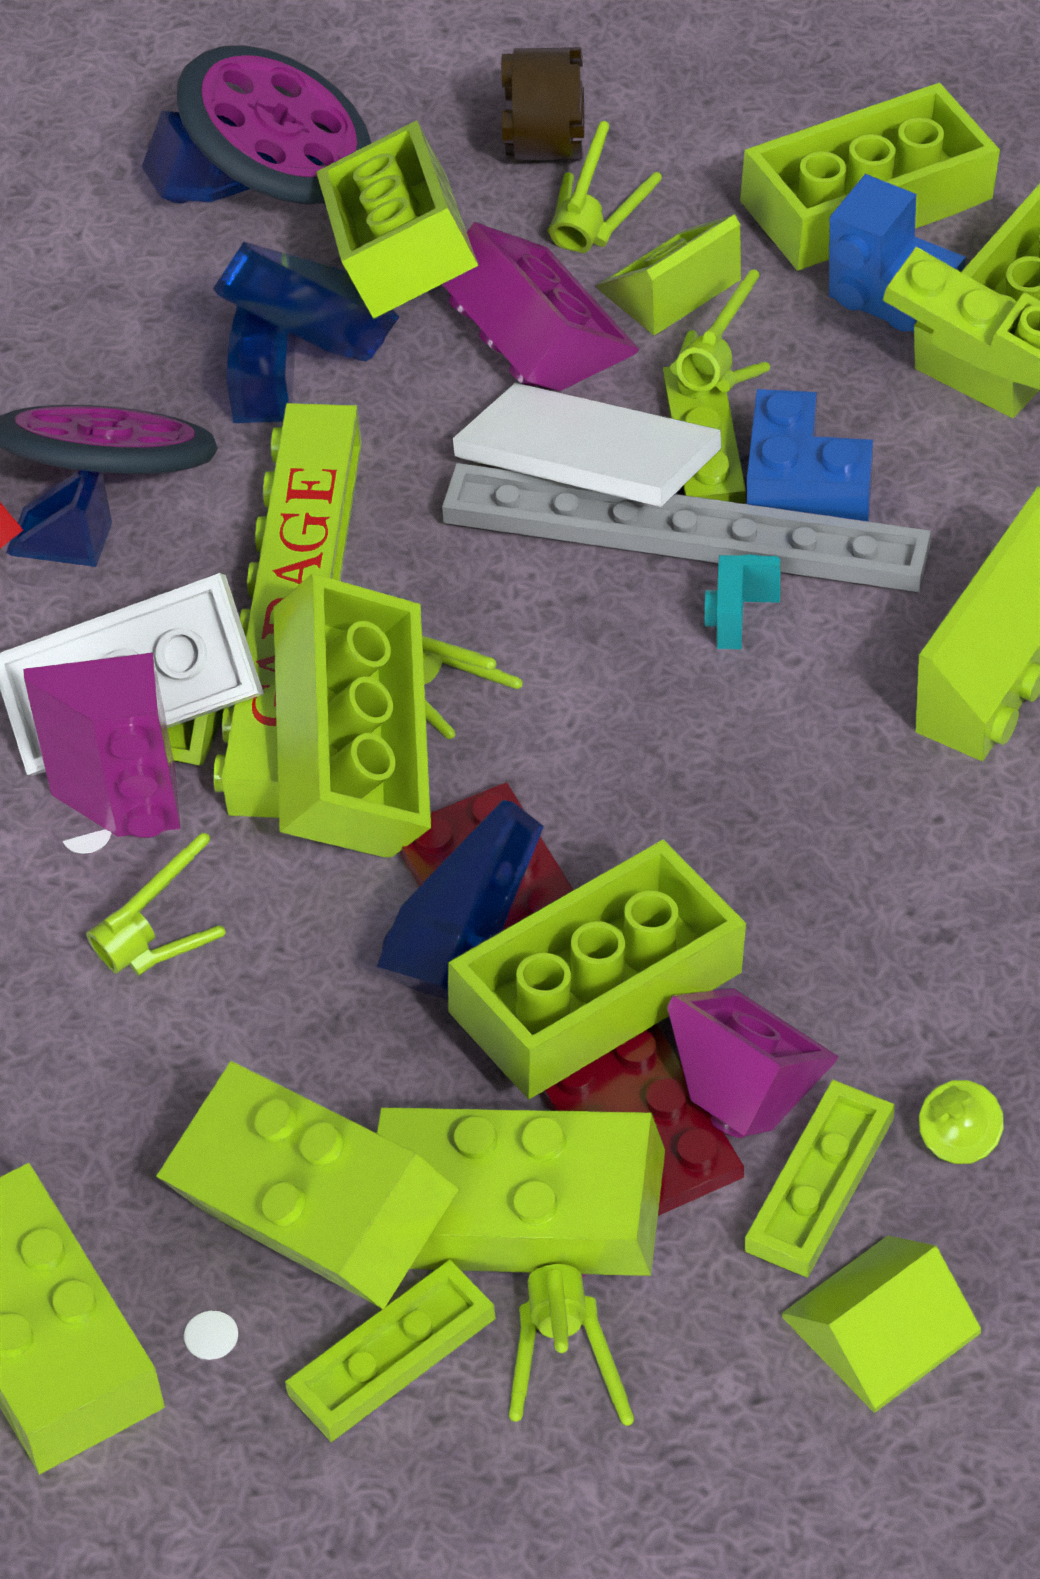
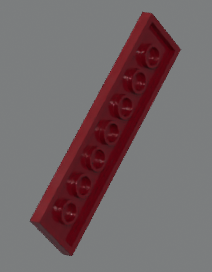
[399,782,744,1216]

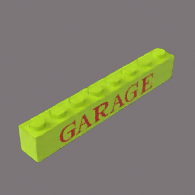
[214,403,362,818]

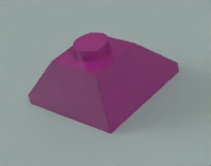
[667,988,839,1138]

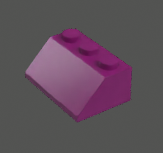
[442,222,639,391]
[23,653,181,838]

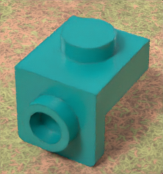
[705,554,781,649]

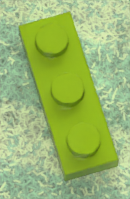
[663,366,746,504]
[745,1079,895,1278]
[285,1259,496,1443]

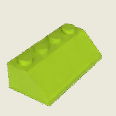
[915,487,1040,762]

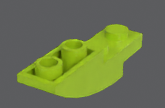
[883,247,1040,390]

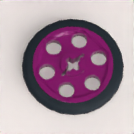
[177,45,372,205]
[0,405,218,474]

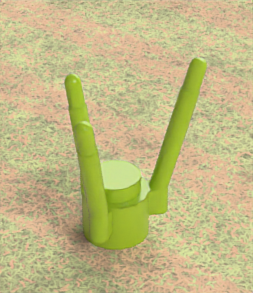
[547,121,662,253]
[670,269,770,393]
[422,635,523,739]
[86,833,226,976]
[509,1264,634,1426]

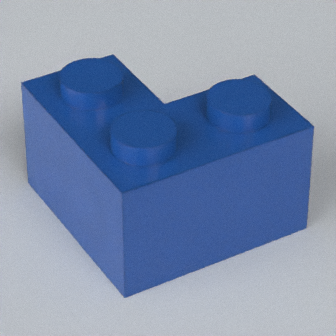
[829,174,966,332]
[747,389,873,522]

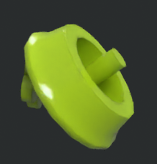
[919,1080,1004,1164]

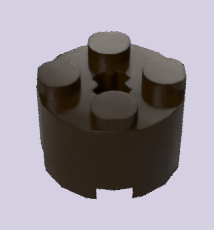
[501,47,585,161]

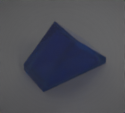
[6,470,112,567]

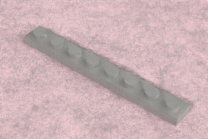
[442,463,931,592]

